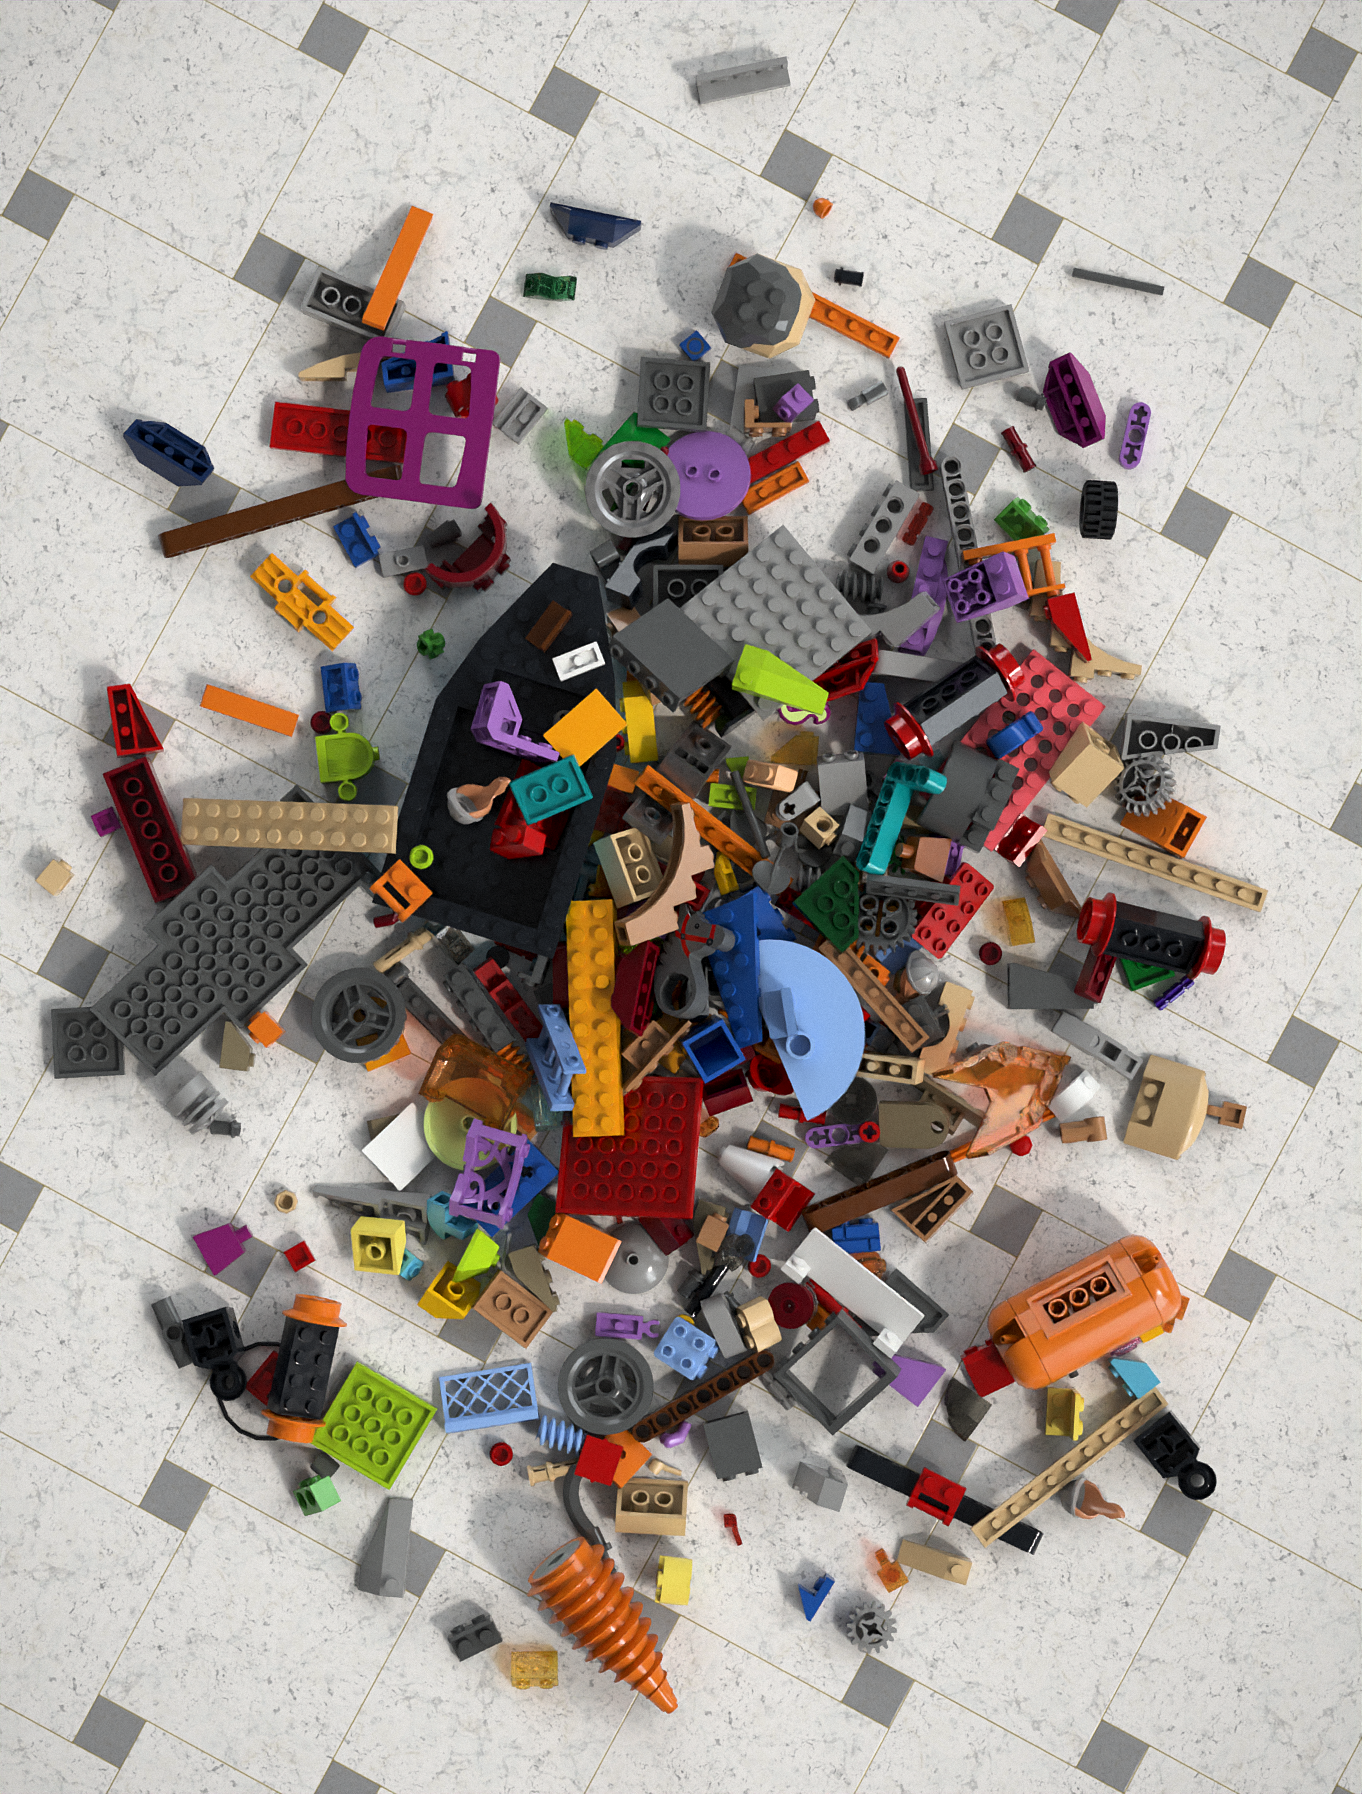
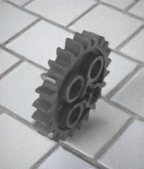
[854,884,917,955]

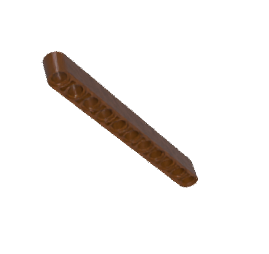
[158,465,402,558]

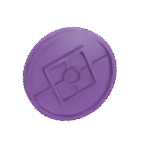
[668,431,751,521]

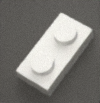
[552,642,605,681]

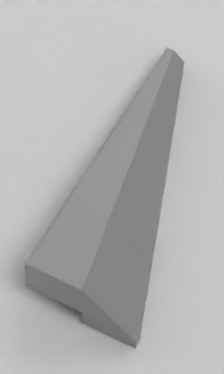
[313,1185,432,1245]

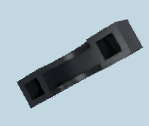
[605,525,678,611]

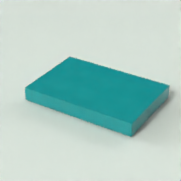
[509,754,593,826]

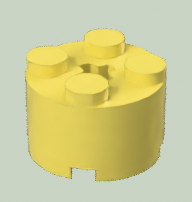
[655,1555,692,1606]

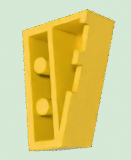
[619,681,658,763]

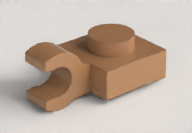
[1206,1101,1247,1129]

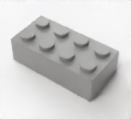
[300,266,406,341]

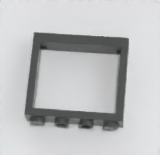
[774,1309,901,1436]

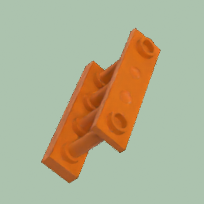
[961,533,1066,598]

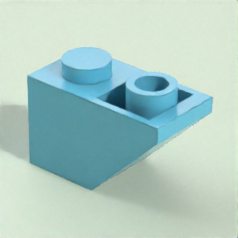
[1107,1357,1161,1399]

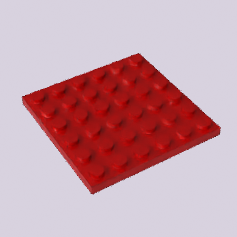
[555,1076,704,1219]

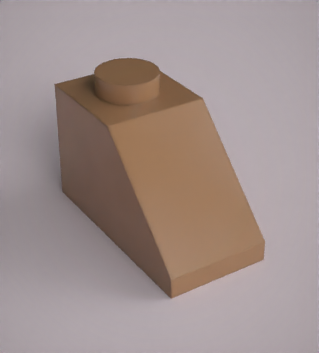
[695,1212,729,1252]

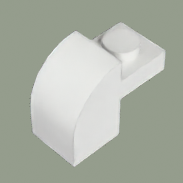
[1046,1069,1101,1122]

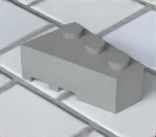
[792,1461,848,1512]

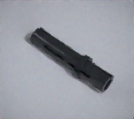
[684,1253,736,1318]

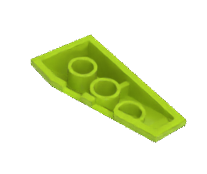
[732,644,829,716]

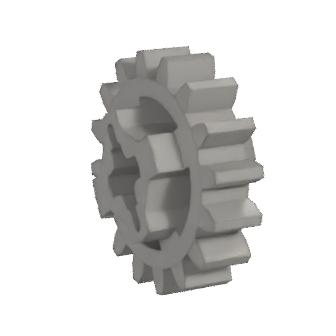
[846,1601,897,1654]

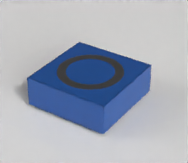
[679,330,712,361]

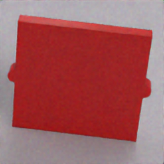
[574,1435,624,1486]

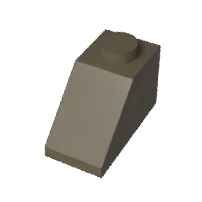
[219,1021,256,1071]

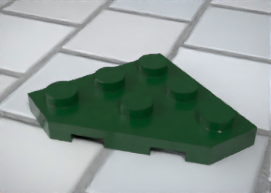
[792,856,859,955]

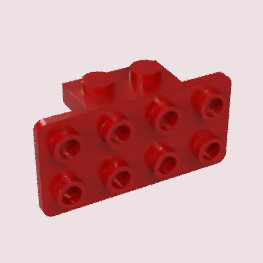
[910,862,994,959]

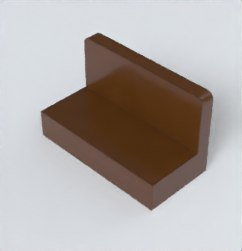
[525,600,572,653]

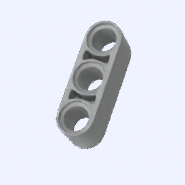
[700,1293,748,1359]

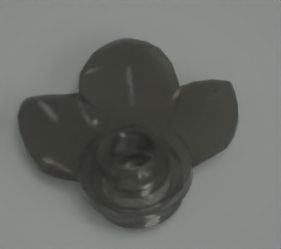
[714,1234,755,1272]

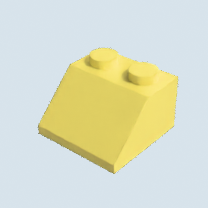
[351,1216,406,1275]

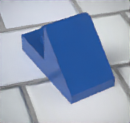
[798,1573,835,1622]

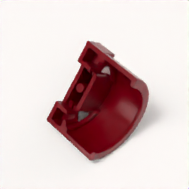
[425,503,511,593]

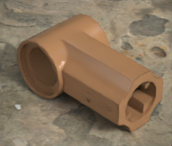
[1059,1116,1107,1144]

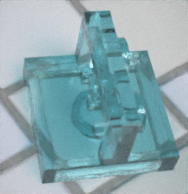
[530,1079,573,1132]

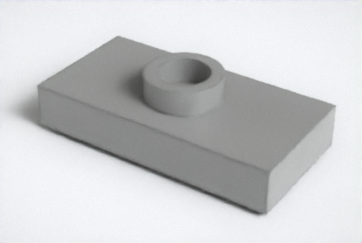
[378,545,428,578]

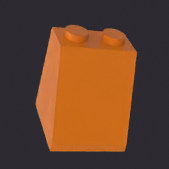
[538,1213,622,1284]

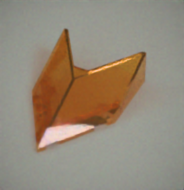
[931,1041,1071,1159]

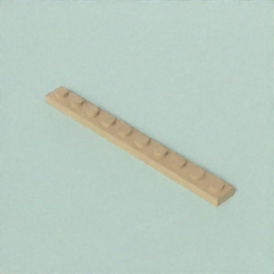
[1043,813,1268,912]
[970,1387,1169,1548]

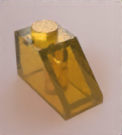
[770,731,819,766]
[1002,897,1035,947]

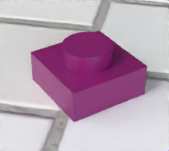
[91,806,122,838]

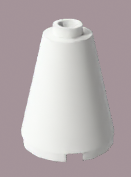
[717,1144,785,1199]

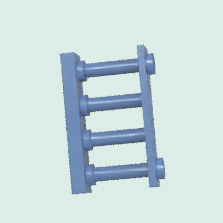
[525,1004,586,1111]

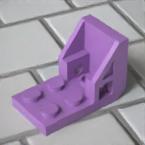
[471,681,560,764]

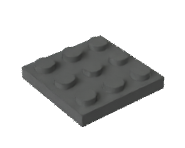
[636,357,710,432]
[51,1007,126,1079]

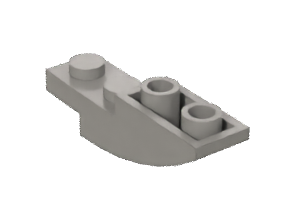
[1051,1011,1143,1080]

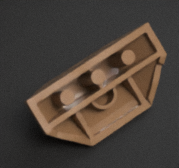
[1025,840,1082,919]

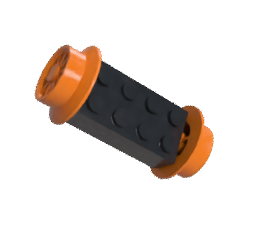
[261,1294,347,1443]

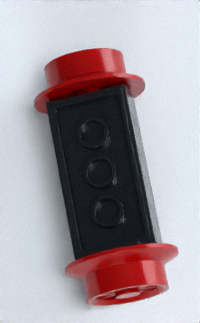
[884,643,1025,760]
[1076,892,1226,980]

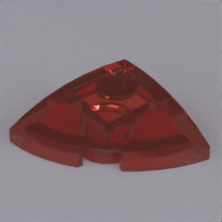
[594,785,634,834]

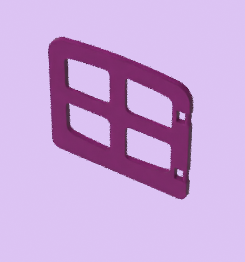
[345,336,501,509]

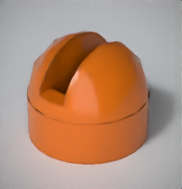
[813,198,833,219]

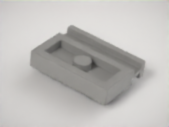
[493,387,548,445]

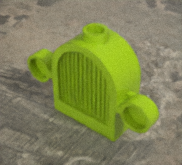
[315,713,380,801]

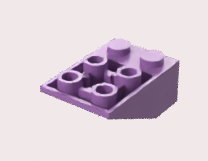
[942,551,1029,623]

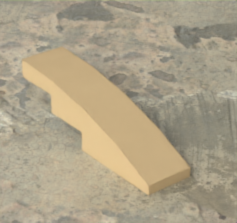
[299,352,392,381]

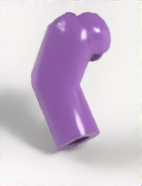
[660,1420,692,1448]

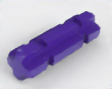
[1153,975,1194,1011]

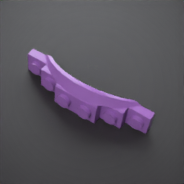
[898,536,948,656]

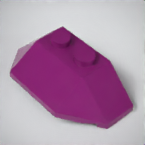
[1043,352,1106,448]

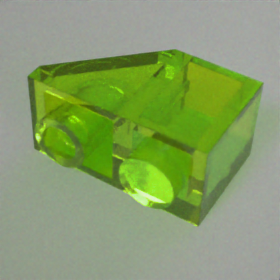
[564,418,604,472]

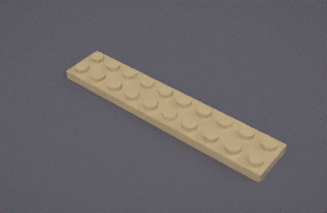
[181,798,398,854]

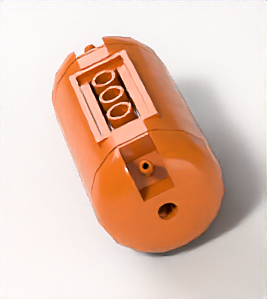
[987,1234,1181,1390]

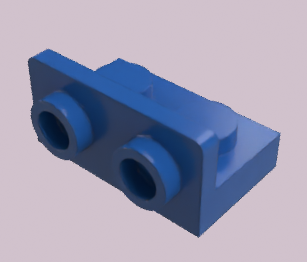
[333,512,381,568]
[321,663,362,713]

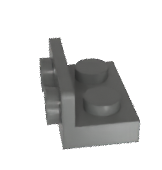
[517,955,552,987]
[447,1614,503,1662]

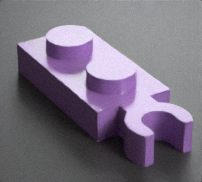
[595,1312,659,1340]

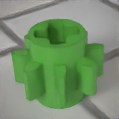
[417,629,446,660]

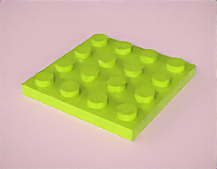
[310,1361,438,1490]

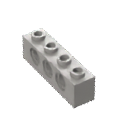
[847,480,920,576]

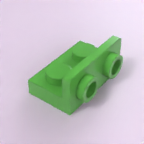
[994,497,1050,551]

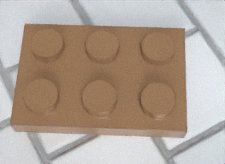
[471,1269,553,1349]

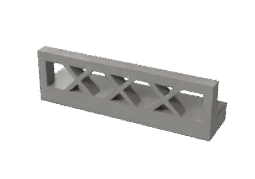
[696,56,791,105]

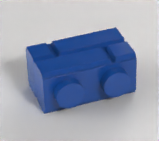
[831,1218,881,1254]

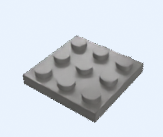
[944,304,1029,390]

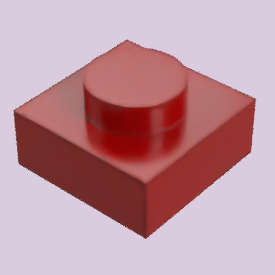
[284,1240,316,1272]

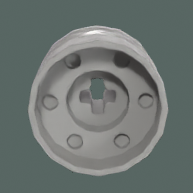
[165,1073,228,1135]

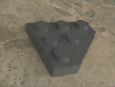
[853,1268,949,1337]

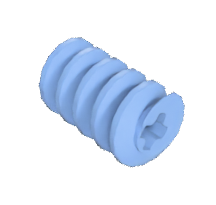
[535,1415,587,1457]

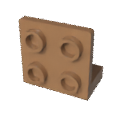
[744,399,792,437]

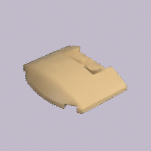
[1124,1055,1209,1160]

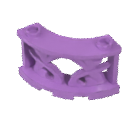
[449,1119,530,1229]

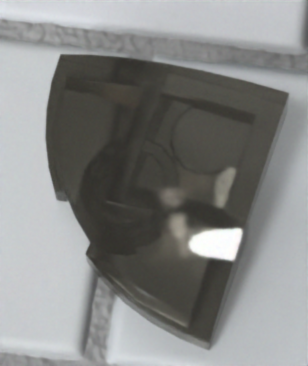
[824,1142,889,1185]
[944,1377,992,1441]

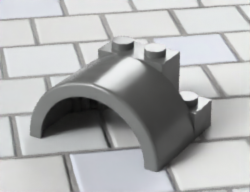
[915,740,1019,854]

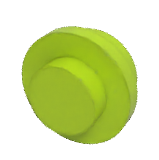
[409,845,433,869]

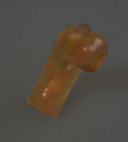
[699,1116,719,1138]

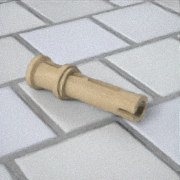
[373,920,439,974]
[527,1458,579,1487]

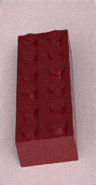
[103,756,198,904]

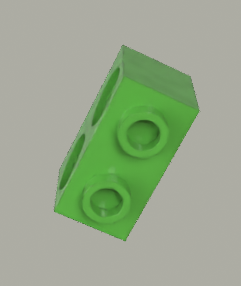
[293,1475,341,1516]

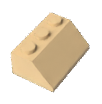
[594,828,663,909]
[615,1478,688,1536]

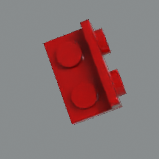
[994,813,1048,867]

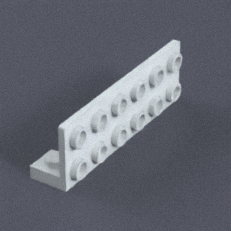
[781,1228,924,1358]

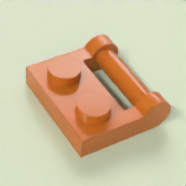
[369,859,433,923]

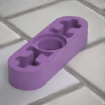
[1119,402,1151,470]
[805,1121,872,1149]

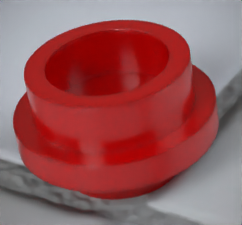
[403,572,427,596]
[748,1254,771,1278]
[490,1442,513,1466]

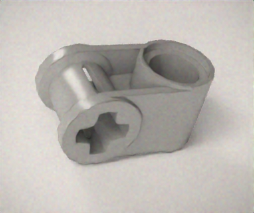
[775,781,821,821]

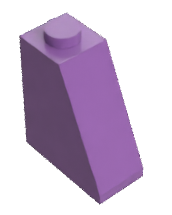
[872,1354,946,1407]

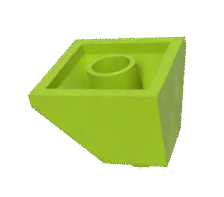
[452,1229,501,1283]

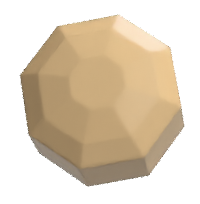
[274,1190,298,1214]

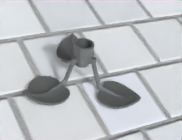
[729,809,833,894]

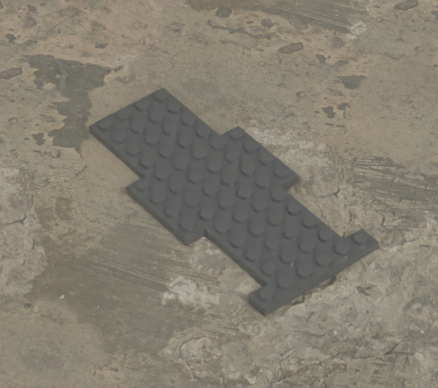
[90,784,381,1076]

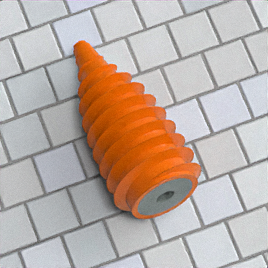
[527,1536,678,1714]

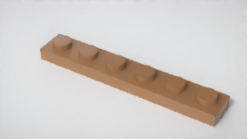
[819,940,930,1053]

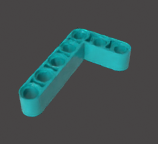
[856,762,947,875]

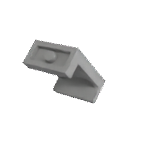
[817,750,869,816]

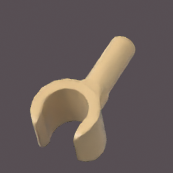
[648,1458,682,1476]

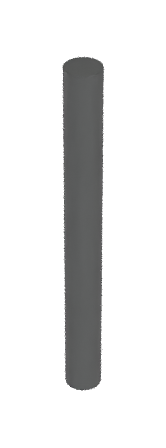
[1072,268,1164,295]
[730,770,771,859]

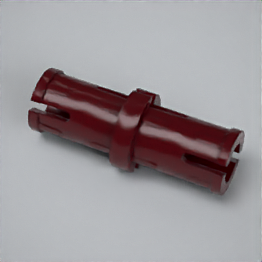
[1001,426,1037,473]

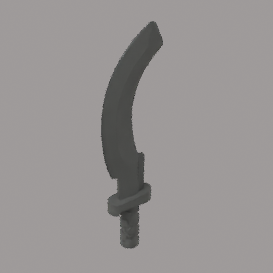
[563,1464,617,1573]

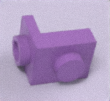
[773,384,814,423]

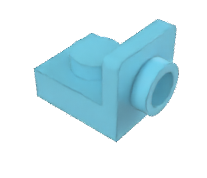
[399,1248,424,1281]

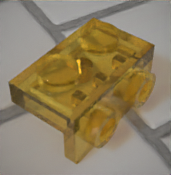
[511,1651,559,1690]

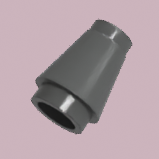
[426,519,462,549]

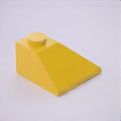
[417,1261,481,1319]

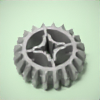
[1113,755,1177,817]

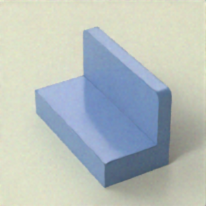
[874,934,922,975]
[763,987,798,1039]
[721,1207,769,1262]

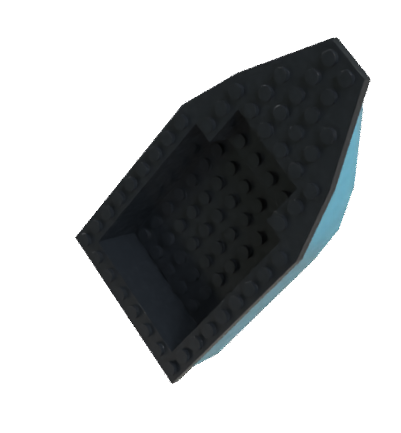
[372,563,617,959]

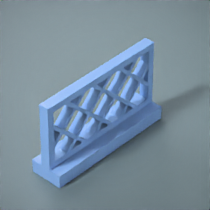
[439,1363,540,1434]

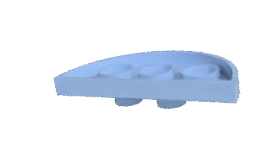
[758,939,865,1121]

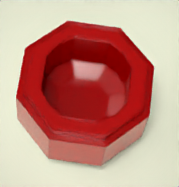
[1009,1133,1033,1156]

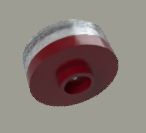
[768,1280,818,1329]

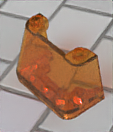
[418,1034,533,1131]

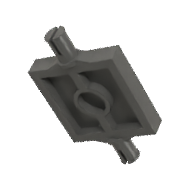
[884,995,950,1056]

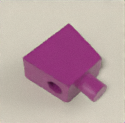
[193,1223,253,1276]

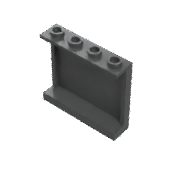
[608,599,735,713]

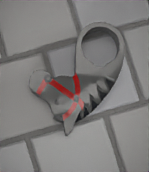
[654,903,735,1020]

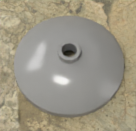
[605,1224,669,1294]

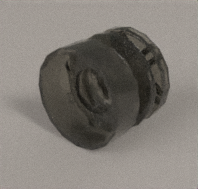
[829,1076,877,1125]

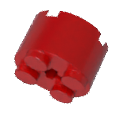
[445,373,499,419]

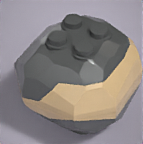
[711,253,815,359]

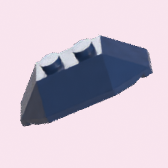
[550,202,642,250]
[123,419,214,487]

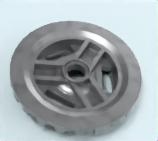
[584,441,680,537]

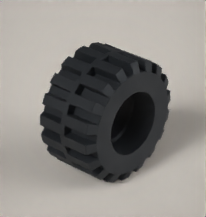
[1079,480,1118,540]

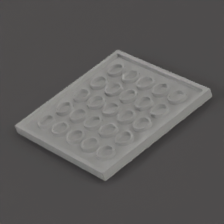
[679,525,872,721]

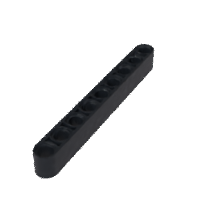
[846,1445,1044,1555]

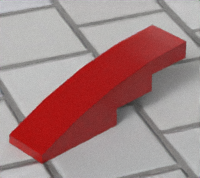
[473,956,543,1042]

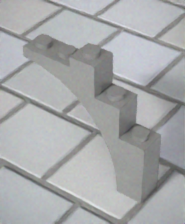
[858,591,941,647]

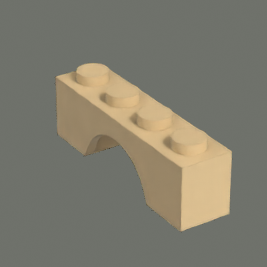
[918,981,975,1079]

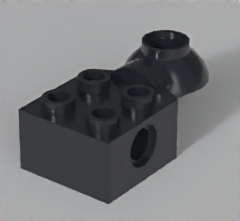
[182,1307,247,1401]
[1133,1410,1217,1500]

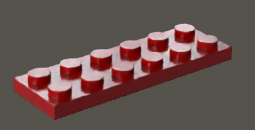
[270,402,407,464]

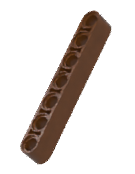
[801,1150,958,1233]
[632,1349,774,1443]

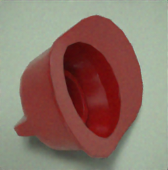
[745,1054,794,1096]

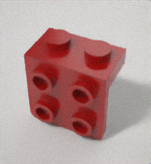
[960,1337,1016,1397]

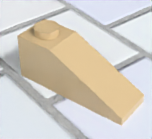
[896,1539,972,1585]

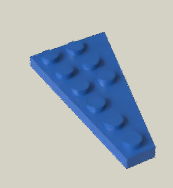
[702,892,762,1049]

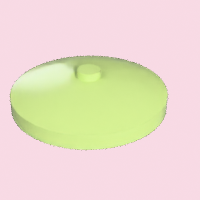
[424,1077,517,1171]

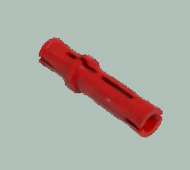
[804,1279,862,1338]

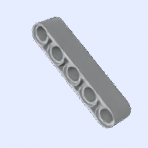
[872,650,964,683]

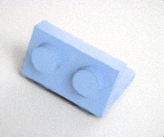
[654,1317,720,1381]

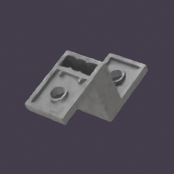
[622,720,732,845]

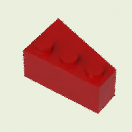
[107,684,164,758]

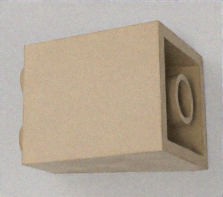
[1049,722,1124,808]

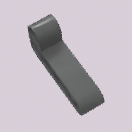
[589,539,651,616]

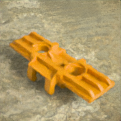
[250,553,354,652]

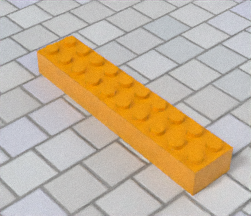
[566,899,624,1137]

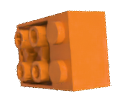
[1120,785,1207,859]

